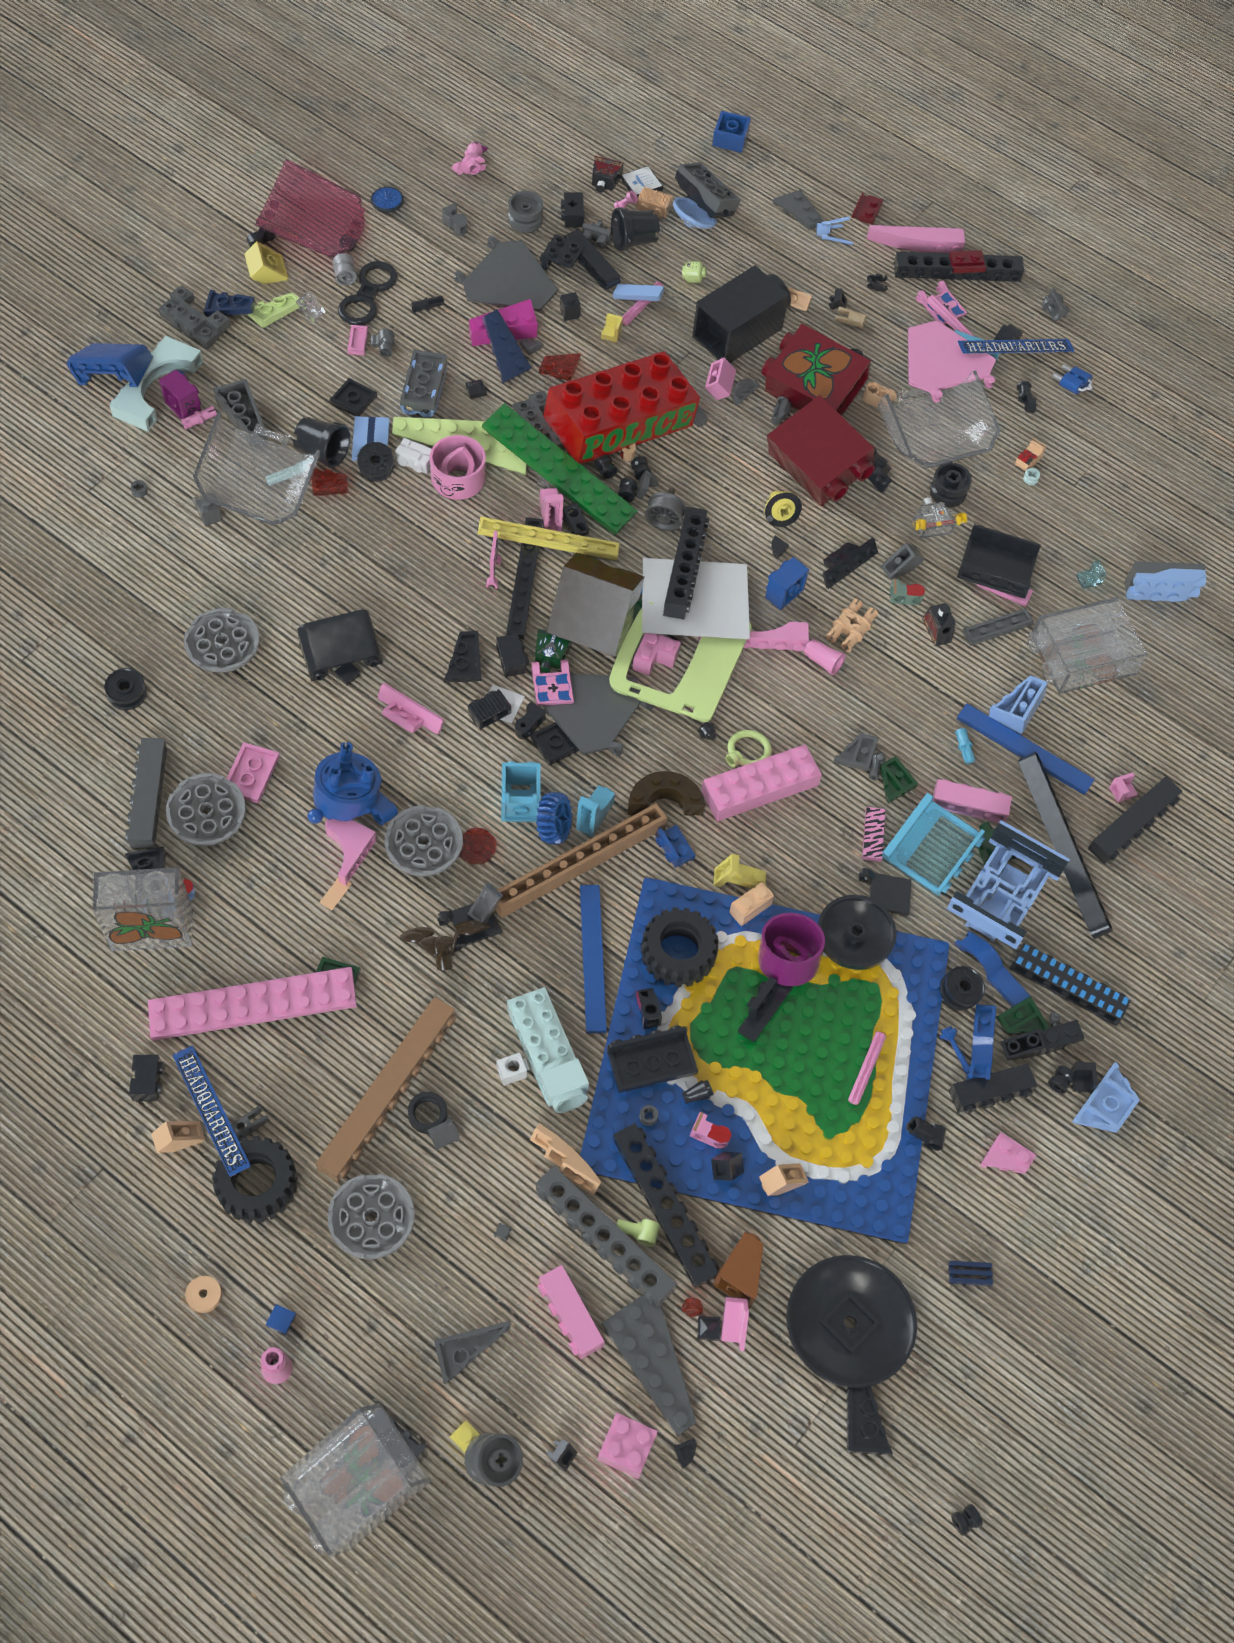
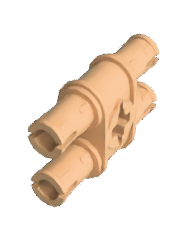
[826,598,878,652]

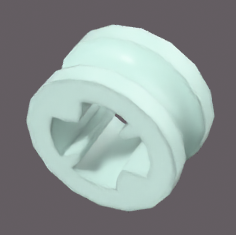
[1023,468,1040,485]

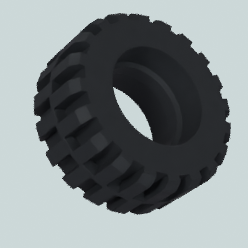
[641,907,719,987]
[212,1136,298,1223]

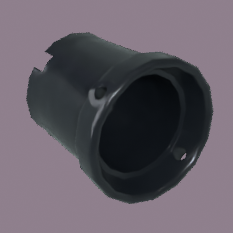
[611,207,660,251]
[293,417,350,468]

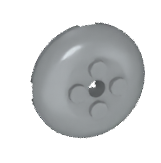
[184,608,259,673]
[166,773,246,846]
[385,805,463,876]
[328,1174,415,1259]

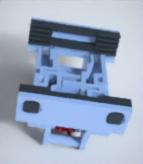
[947,820,1070,949]

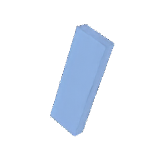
[613,284,664,301]

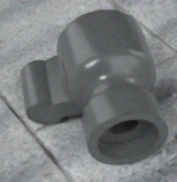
[370,329,395,357]

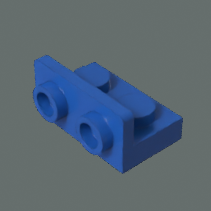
[655,825,695,868]

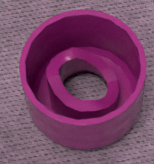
[758,913,825,986]

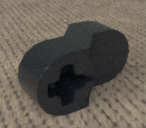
[246,224,277,248]

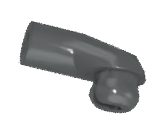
[869,752,886,780]

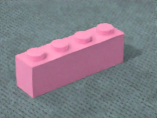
[933,779,1012,823]
[537,1265,604,1360]

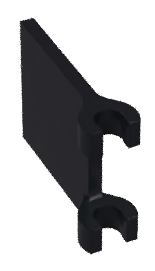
[859,868,911,916]
[437,903,502,952]

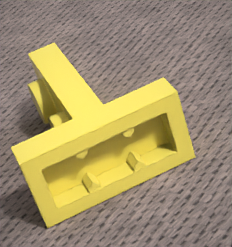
[713,853,766,889]

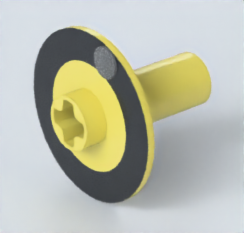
[764,491,802,527]

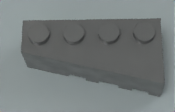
[213,379,268,448]

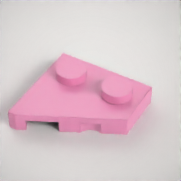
[980,1132,1036,1174]

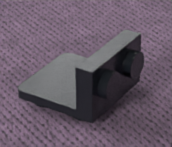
[540,234,584,271]

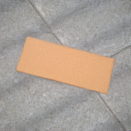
[319,877,352,910]

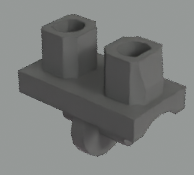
[582,220,612,248]
[1042,288,1070,322]

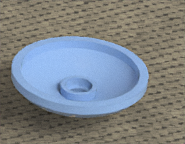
[673,197,717,229]

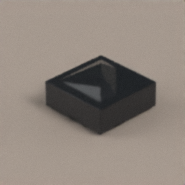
[465,379,487,399]
[697,1316,720,1341]

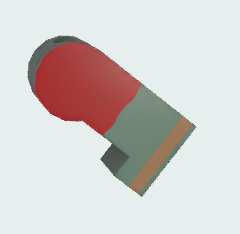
[890,579,925,605]

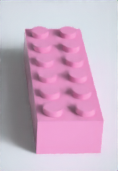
[701,744,822,822]

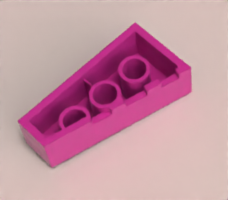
[469,299,537,346]

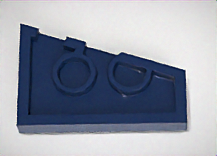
[203,289,256,317]

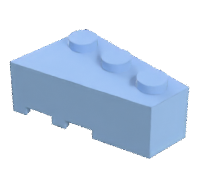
[989,675,1048,734]

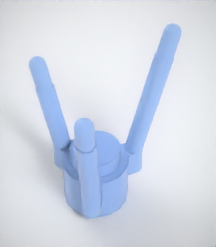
[816,217,853,245]

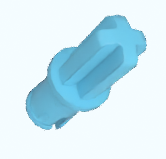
[955,728,975,764]

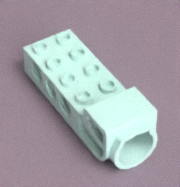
[507,987,589,1113]

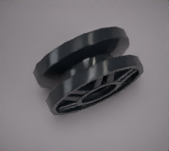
[357,442,395,482]
[104,668,147,711]
[939,966,985,1011]

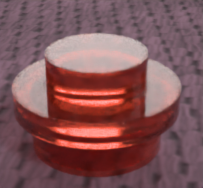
[682,1298,703,1317]

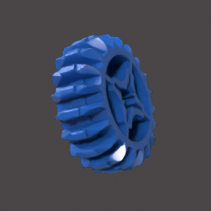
[536,792,573,845]

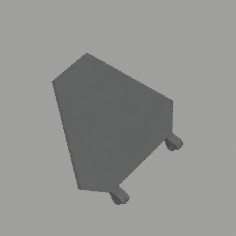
[454,235,558,312]
[542,672,654,756]

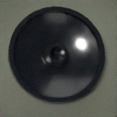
[818,895,897,970]

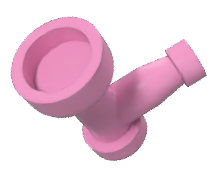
[614,191,638,208]

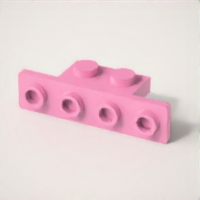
[378,683,444,735]

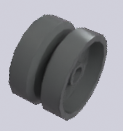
[508,191,543,233]
[464,1433,523,1487]

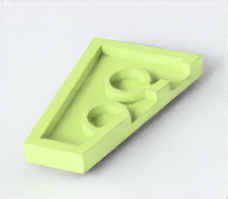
[247,292,304,328]

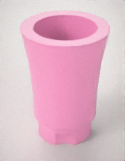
[804,639,846,676]
[261,1347,293,1384]

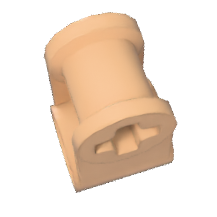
[862,382,897,411]

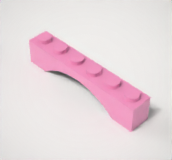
[699,622,809,651]

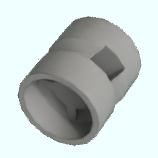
[332,253,357,286]

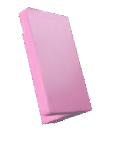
[721,1297,749,1351]

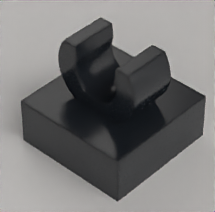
[828,288,847,309]
[547,1439,578,1472]

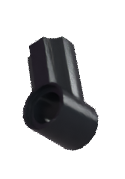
[906,1116,946,1151]

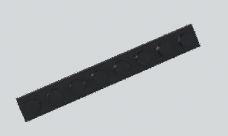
[506,517,543,640]

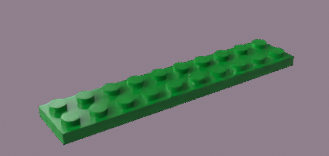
[482,403,637,536]

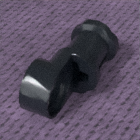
[1017,381,1036,413]

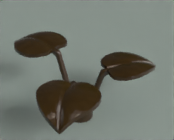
[400,920,491,971]

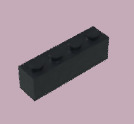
[949,1064,1037,1114]

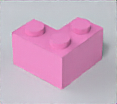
[632,633,681,676]

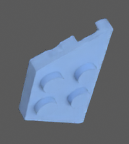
[1072,1062,1140,1133]

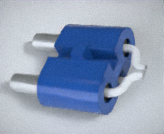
[1052,364,1093,395]

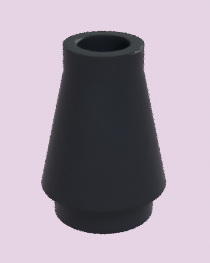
[682,1080,714,1104]

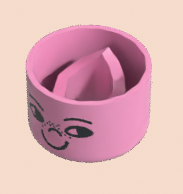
[430,435,486,500]

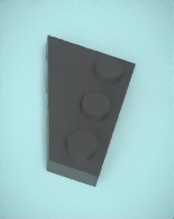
[773,190,823,230]

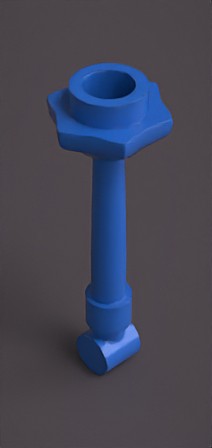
[940,1026,976,1080]

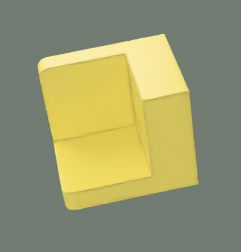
[601,313,623,343]

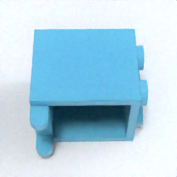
[501,761,541,822]

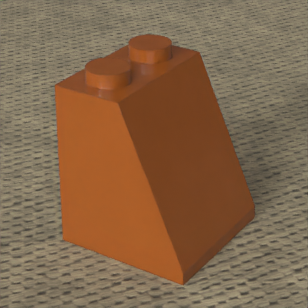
[713,1232,764,1310]

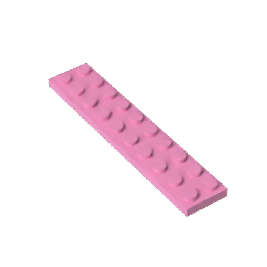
[148,967,357,1041]

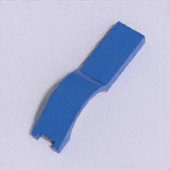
[955,931,1030,1007]
[969,1004,996,1080]

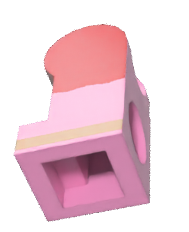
[690,1112,731,1149]

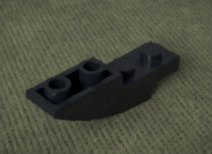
[1000,1020,1085,1061]

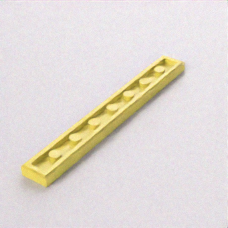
[478,516,619,561]

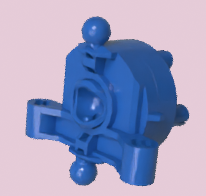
[307,742,398,825]

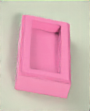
[347,325,368,355]

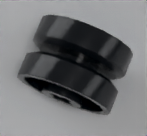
[930,463,972,507]

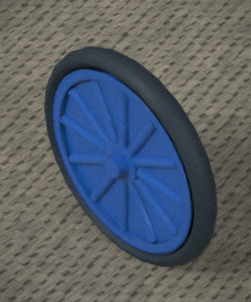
[370,187,404,212]

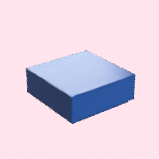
[266,1304,296,1335]

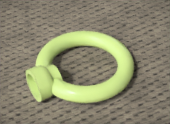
[725,730,772,768]

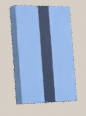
[352,416,390,462]

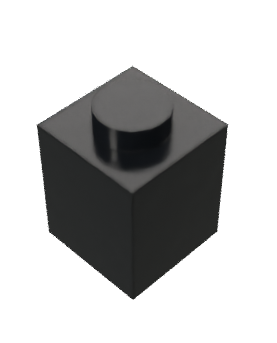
[560,292,581,321]

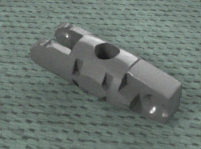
[231,1105,270,1142]

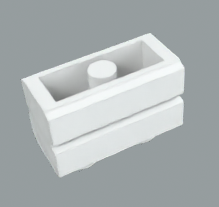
[395,438,432,474]

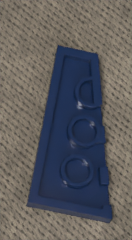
[482,309,532,384]

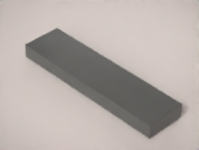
[962,608,1034,646]

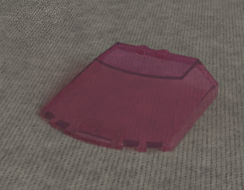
[255,159,365,258]

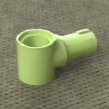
[617,1219,660,1247]

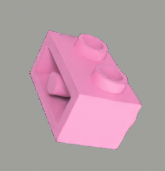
[705,358,736,400]

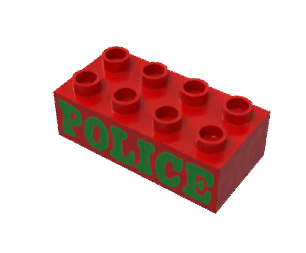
[543,351,701,464]

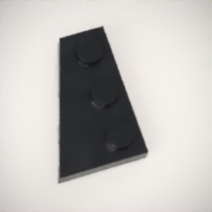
[125,846,166,893]
[846,1387,893,1455]

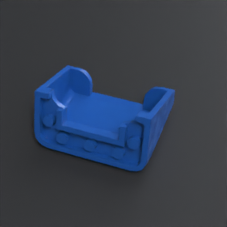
[66,343,153,387]

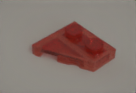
[539,353,581,381]
[310,465,348,496]

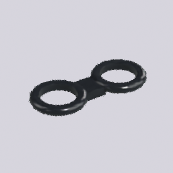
[338,261,398,326]

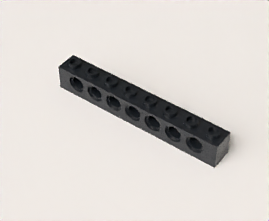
[893,252,1024,282]
[663,507,709,620]
[612,1123,720,1289]

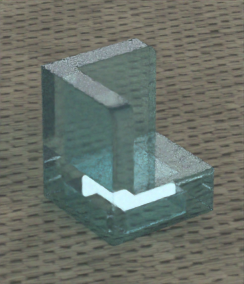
[1076,561,1106,589]

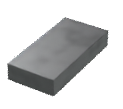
[468,883,503,923]

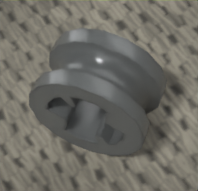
[131,480,147,498]
[639,1105,658,1126]

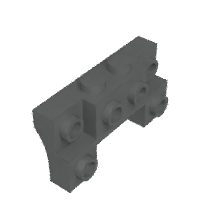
[158,285,231,349]
[512,391,566,450]

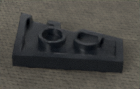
[444,631,481,683]

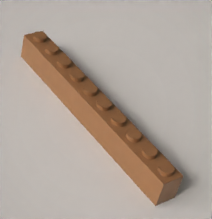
[495,803,667,919]
[315,997,456,1183]

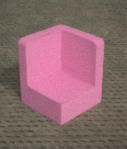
[1109,772,1138,803]

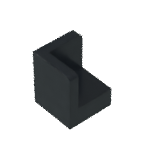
[1071,1062,1098,1093]
[711,1151,744,1181]

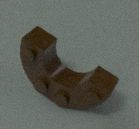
[627,771,705,816]

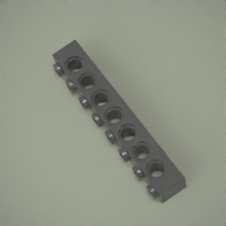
[536,1166,677,1308]

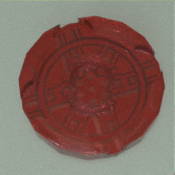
[460,827,497,865]

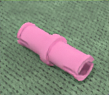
[181,406,217,430]

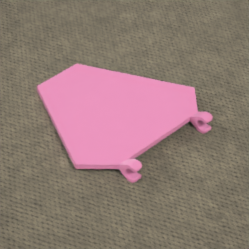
[908,321,996,403]

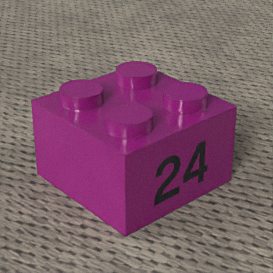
[159,369,201,419]

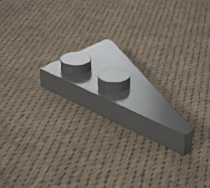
[434,1321,511,1384]

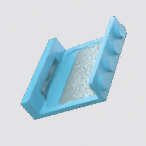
[882,792,985,896]

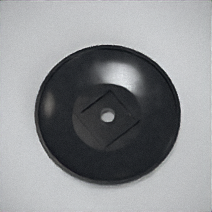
[786,1255,917,1388]

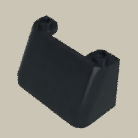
[297,609,383,682]

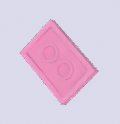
[227,742,280,804]

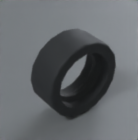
[408,1092,447,1134]

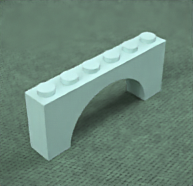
[110,336,203,432]

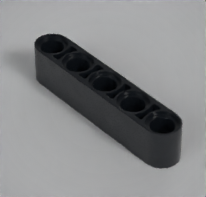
[563,229,621,290]

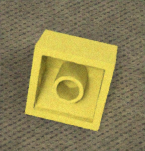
[245,241,288,284]

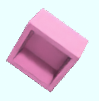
[597,1412,658,1479]

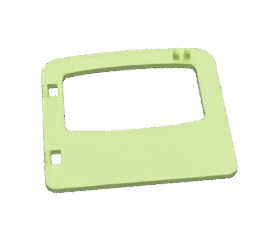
[609,602,752,722]

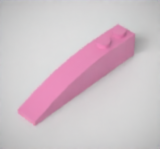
[867,225,965,254]

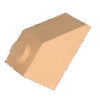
[151,1121,206,1153]
[759,1163,809,1196]

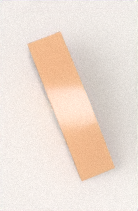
[530,1123,601,1196]

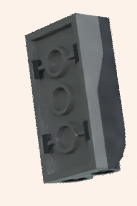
[675,162,741,219]

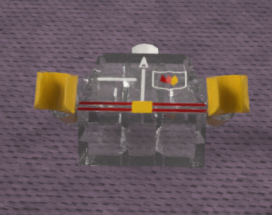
[912,498,967,539]

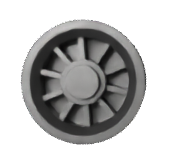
[645,488,686,531]

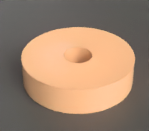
[185,1276,222,1313]

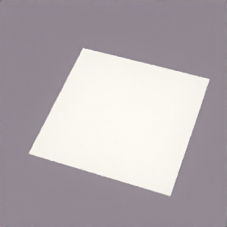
[642,558,750,639]

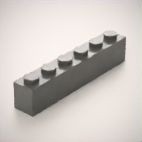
[125,738,167,849]

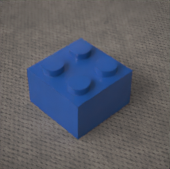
[712,111,751,153]
[765,557,809,610]

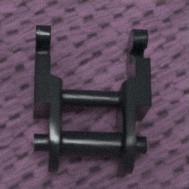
[867,274,888,292]

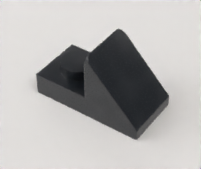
[994,324,1023,354]

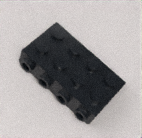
[607,1025,698,1093]

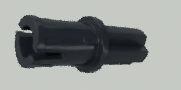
[411,296,444,313]

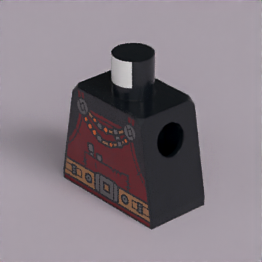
[592,156,624,193]
[922,603,956,647]

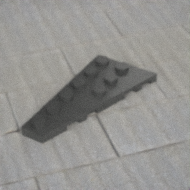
[601,1294,696,1437]

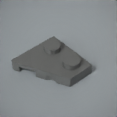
[834,733,879,772]

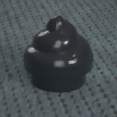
[697,722,716,740]

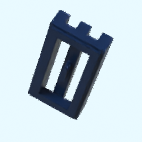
[948,1261,993,1286]

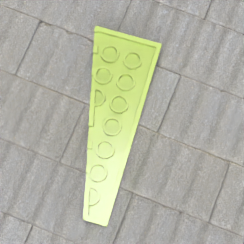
[392,417,527,475]

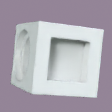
[496,1053,529,1086]

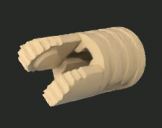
[835,307,867,329]

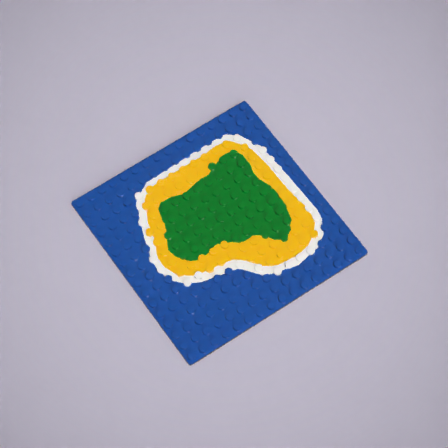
[580,877,949,1244]

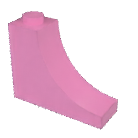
[539,488,563,532]
[325,819,377,885]

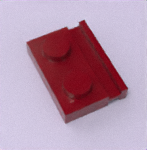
[852,193,883,225]
[949,250,986,273]

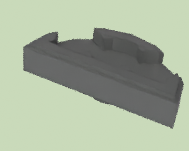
[733,378,760,405]
[771,396,791,425]

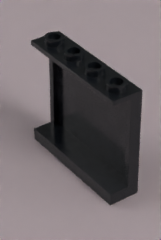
[957,524,1041,599]

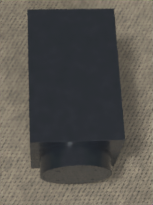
[692,265,791,363]

